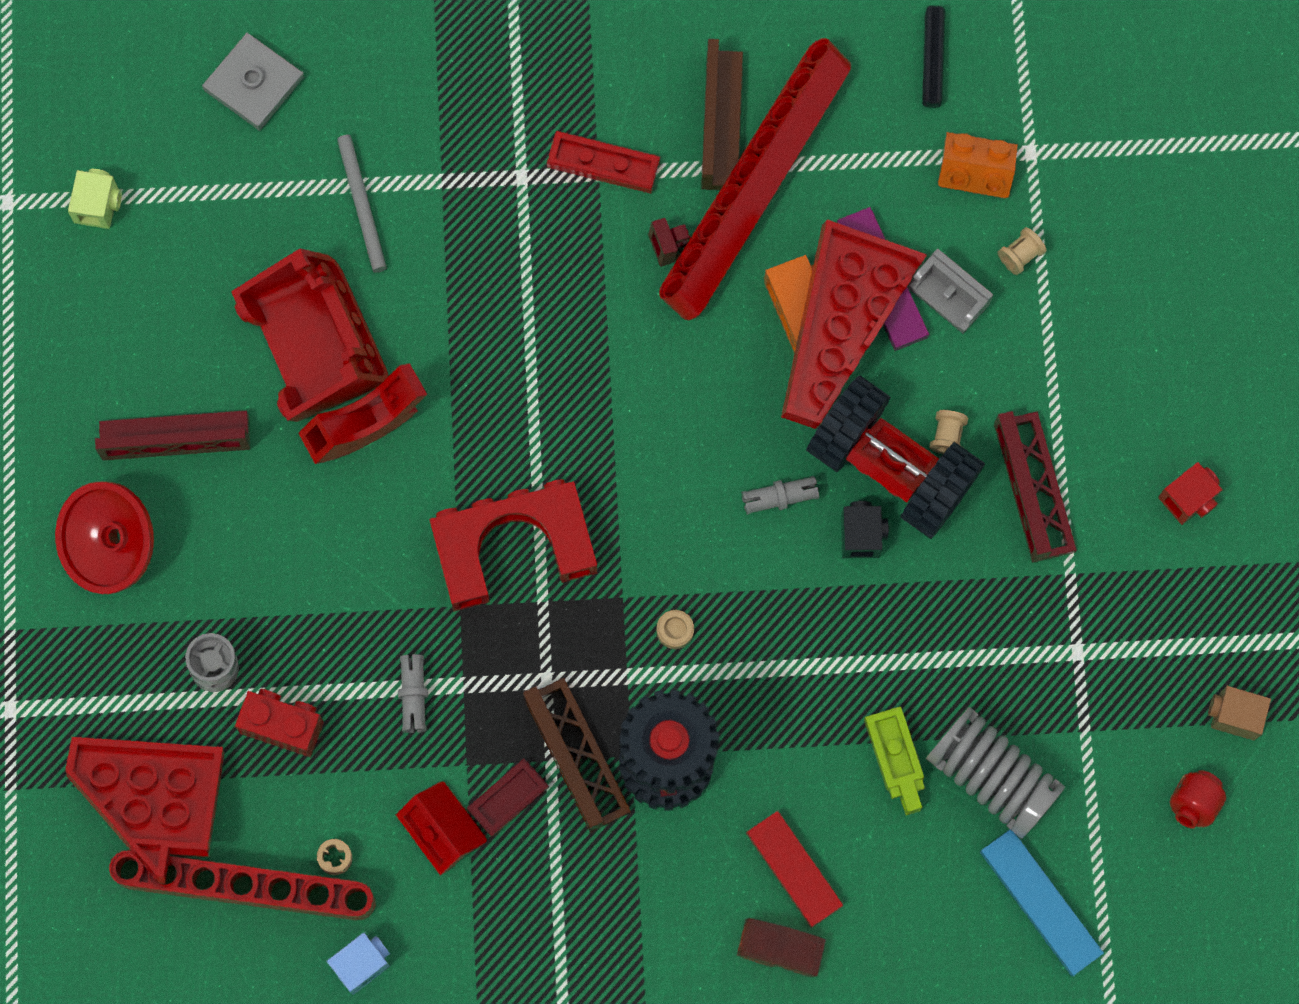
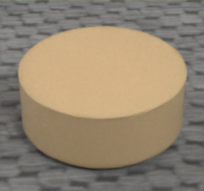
[656,610,694,649]

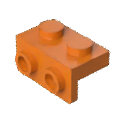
[938,132,1018,198]

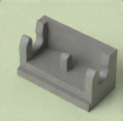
[908,248,993,334]

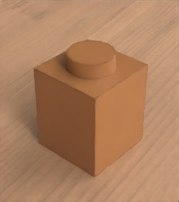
[1208,686,1271,741]

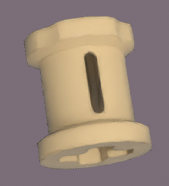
[997,227,1046,275]
[929,410,969,454]

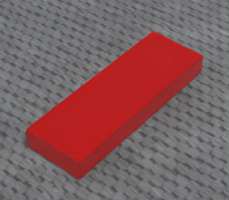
[547,131,660,194]
[746,811,843,928]

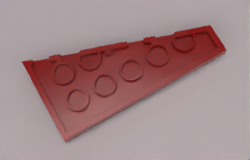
[781,219,927,429]

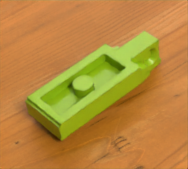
[864,706,925,816]

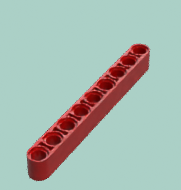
[659,38,851,320]

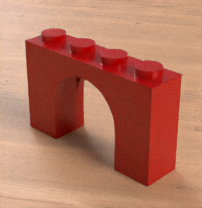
[429,479,597,611]

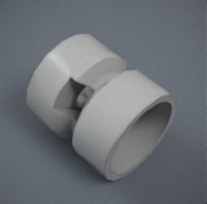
[185,633,239,692]

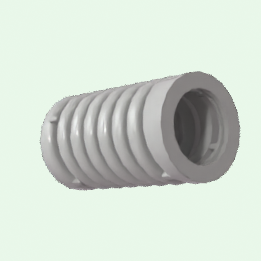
[926,707,1065,839]

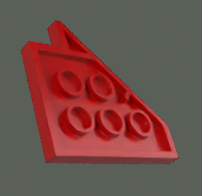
[65,737,224,884]

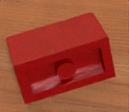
[396,781,487,875]

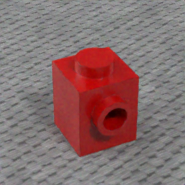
[1158,462,1222,525]

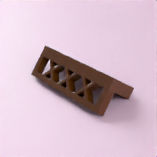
[701,39,743,190]
[523,678,631,833]

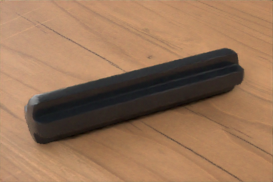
[922,5,945,108]

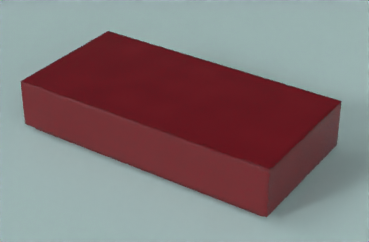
[467,758,549,838]

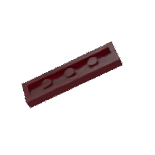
[95,410,250,461]
[994,411,1077,563]

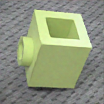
[68,169,122,229]

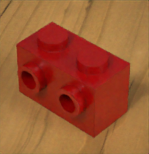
[235,689,324,758]

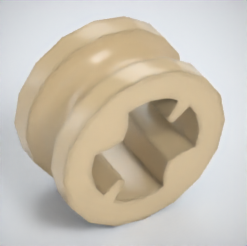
[317,839,352,875]

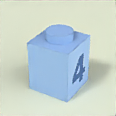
[327,933,390,995]

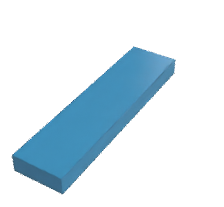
[980,829,1104,977]

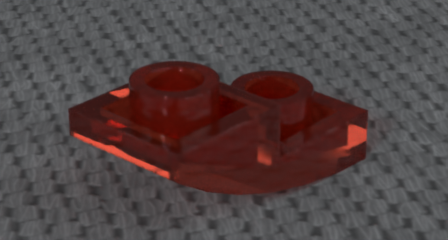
[737,918,826,978]

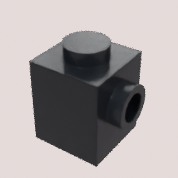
[841,501,889,558]

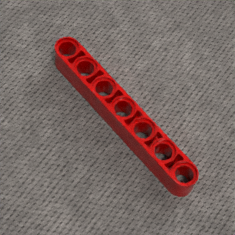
[109,850,376,920]

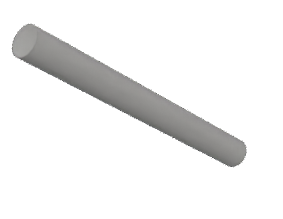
[337,135,387,273]

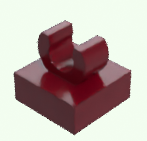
[648,218,690,267]

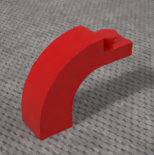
[298,363,428,464]

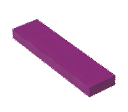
[837,207,929,351]

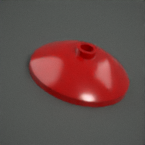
[55,481,154,594]

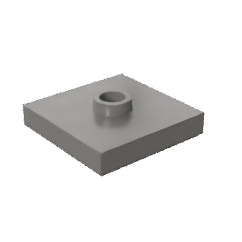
[202,33,304,131]

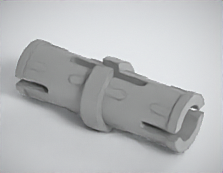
[741,476,819,515]
[398,654,428,733]

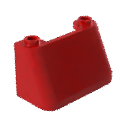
[231,248,388,422]

